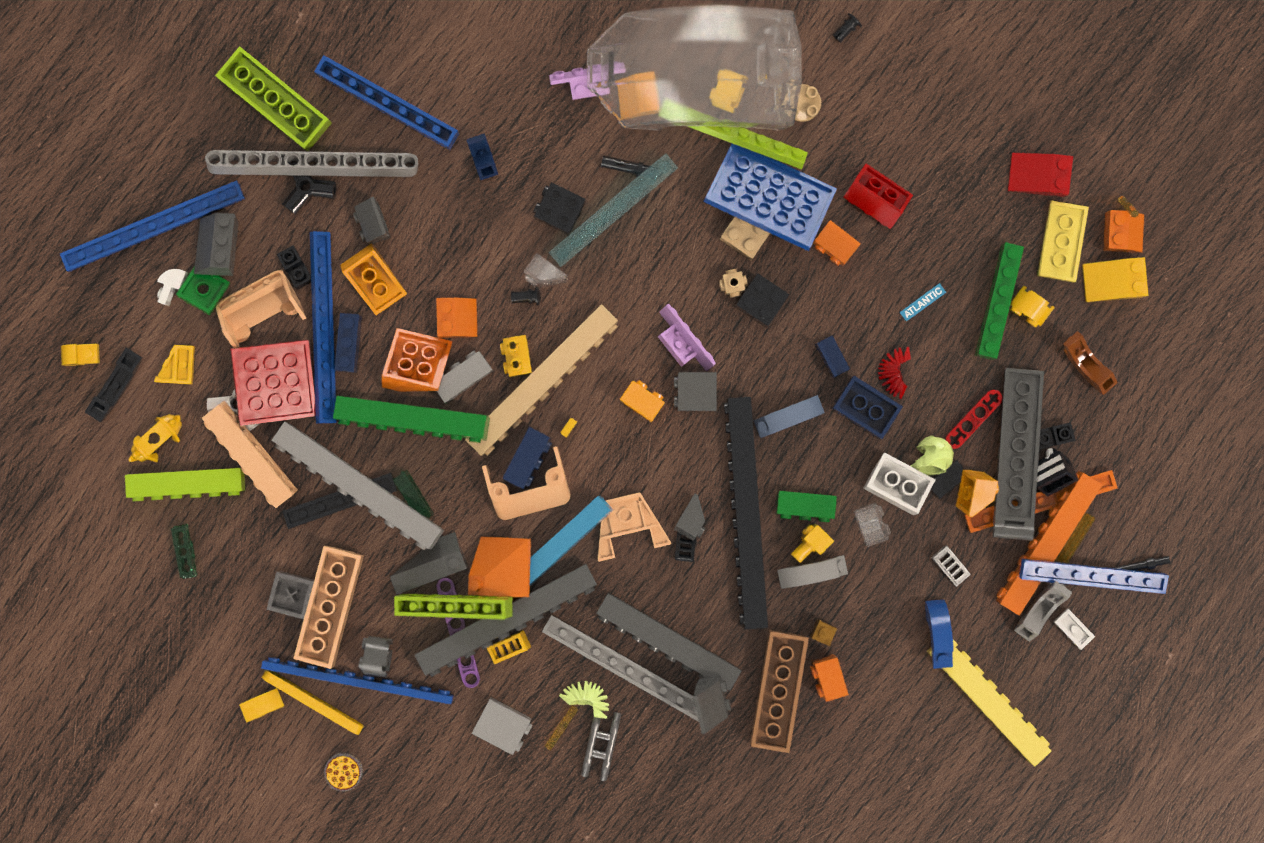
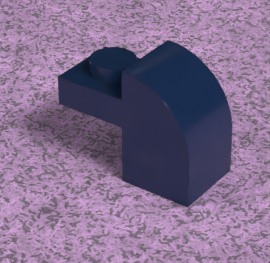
[466,133,499,181]

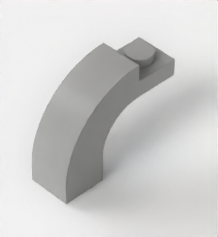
[777,555,848,589]
[1014,581,1072,642]

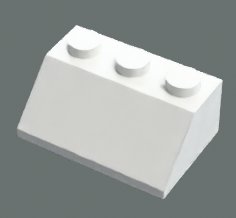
[863,453,935,515]

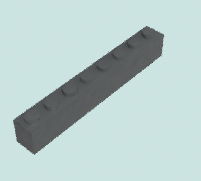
[596,593,742,691]

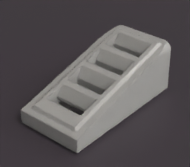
[931,545,971,587]

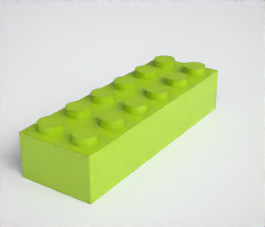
[215,46,332,152]

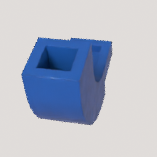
[925,600,954,669]

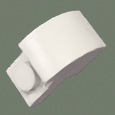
[157,269,190,306]

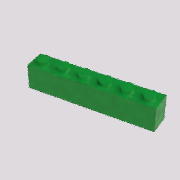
[975,242,1024,360]

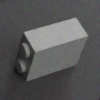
[472,697,532,755]

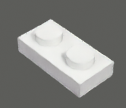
[1053,608,1095,650]

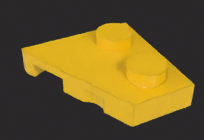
[154,345,195,385]

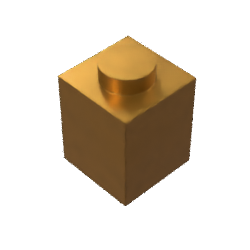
[810,619,837,646]

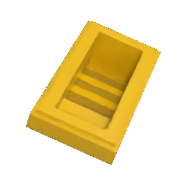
[487,630,531,664]

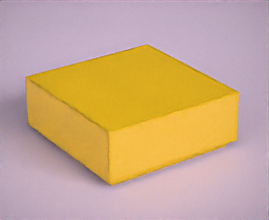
[561,418,577,438]

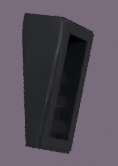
[674,532,696,562]

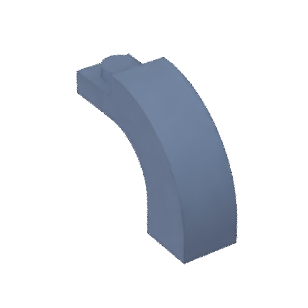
[753,395,825,438]

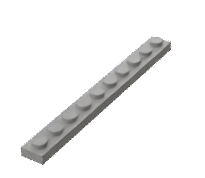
[542,615,699,722]

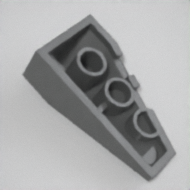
[390,532,469,595]

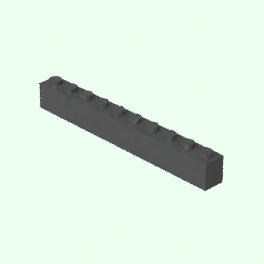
[415,564,597,677]

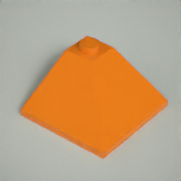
[382,328,452,392]
[468,537,531,597]

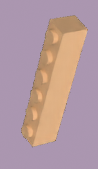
[202,400,298,508]

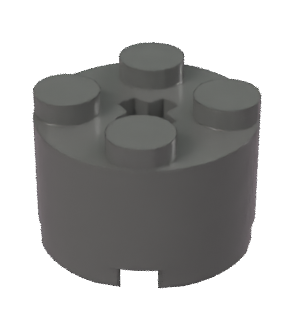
[359,636,393,677]

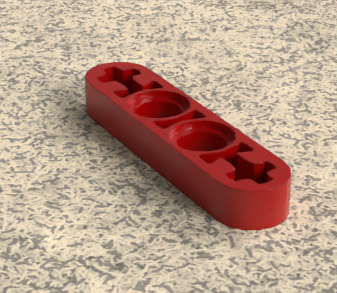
[945,390,1002,449]

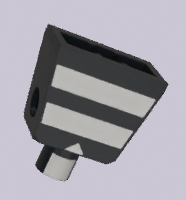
[1037,448,1078,497]

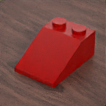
[1008,153,1073,197]

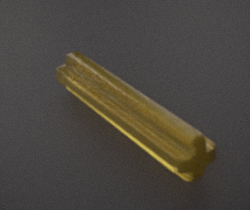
[1057,514,1095,563]

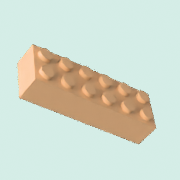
[293,545,364,669]

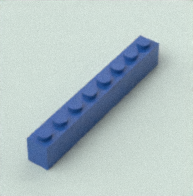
[314,55,459,150]

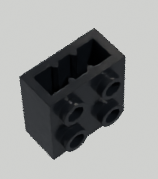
[533,182,586,235]

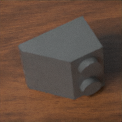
[353,197,391,245]

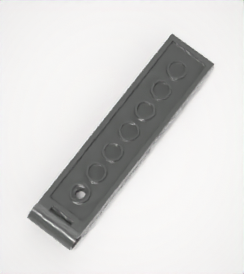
[993,368,1044,541]

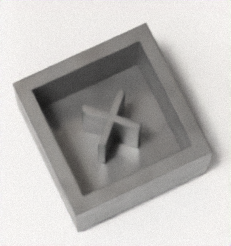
[267,571,314,619]

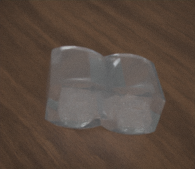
[853,503,891,547]

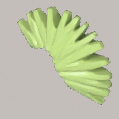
[559,681,609,719]

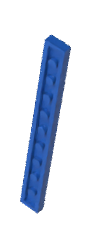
[60,180,245,272]
[310,231,337,424]
[261,657,454,704]

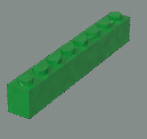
[333,396,490,443]

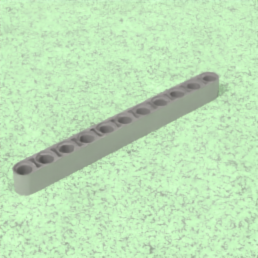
[205,150,418,177]

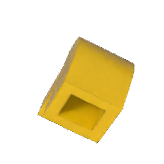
[61,344,100,366]

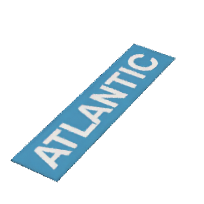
[900,283,946,322]

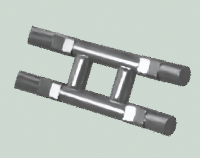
[581,711,621,781]

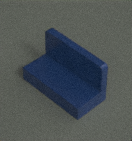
[815,335,850,378]

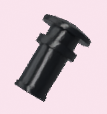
[832,13,862,43]
[511,287,541,306]

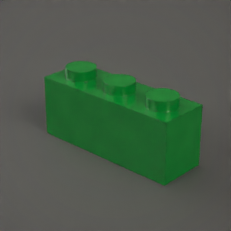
[776,491,837,522]

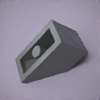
[674,493,706,541]

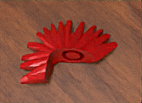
[878,347,911,399]

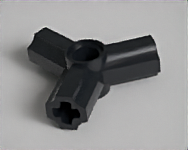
[282,161,337,215]

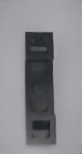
[85,347,143,422]

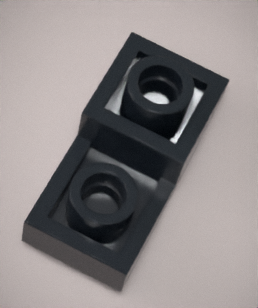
[277,245,311,290]
[1039,422,1076,450]

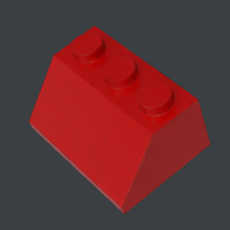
[843,164,913,229]

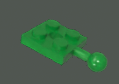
[176,266,230,316]

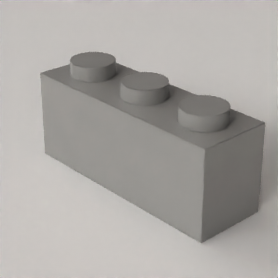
[437,351,493,404]

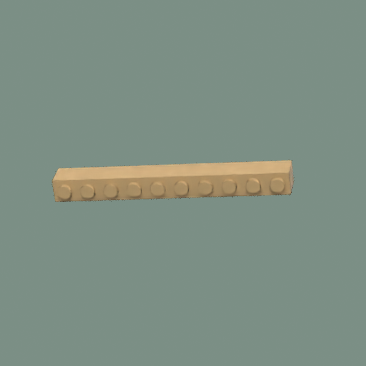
[465,304,618,456]

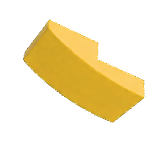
[239,688,284,723]

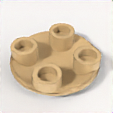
[783,84,821,122]

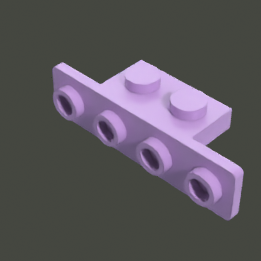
[549,61,626,100]
[658,304,716,371]

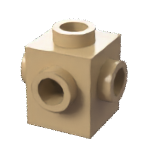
[719,269,748,298]

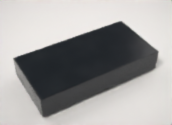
[931,460,965,499]

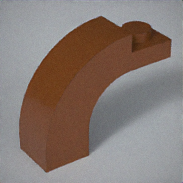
[1063,331,1118,395]

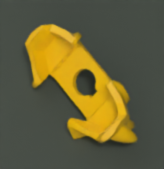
[129,414,182,462]

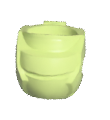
[910,436,954,475]

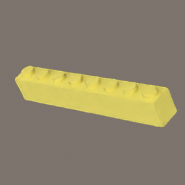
[927,640,1051,767]

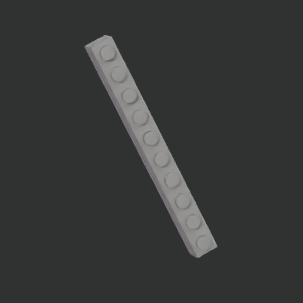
[271,421,445,550]

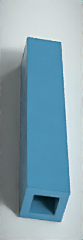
[530,496,613,586]

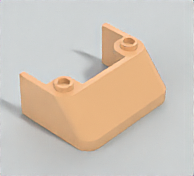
[216,270,306,348]
[482,446,571,520]

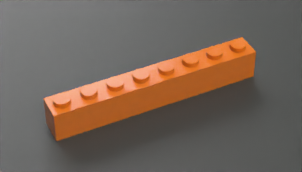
[996,471,1102,616]

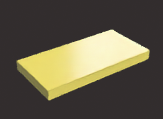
[1037,200,1089,283]

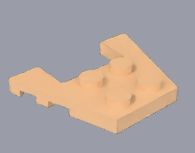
[598,492,671,562]

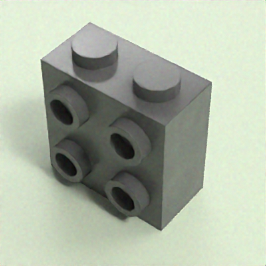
[674,372,717,411]

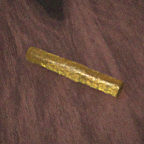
[1118,196,1139,217]
[545,705,579,751]

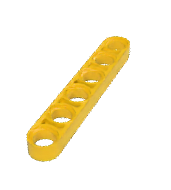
[261,670,364,735]

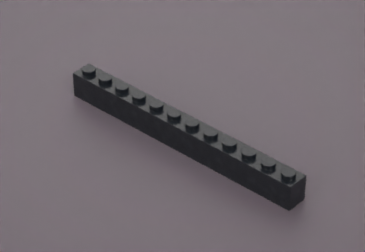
[724,397,768,629]

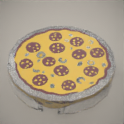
[324,753,363,791]

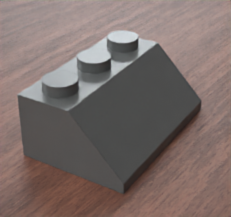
[194,213,239,276]

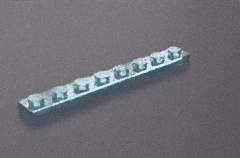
[549,153,678,267]

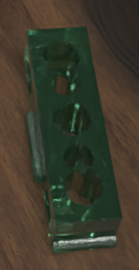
[393,470,434,518]
[171,524,197,579]

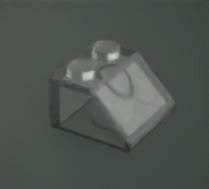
[523,253,569,287]

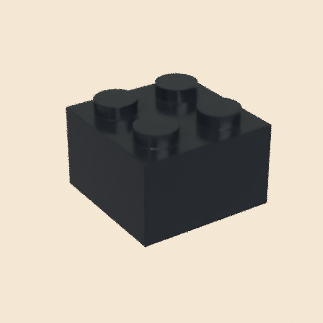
[735,274,790,328]

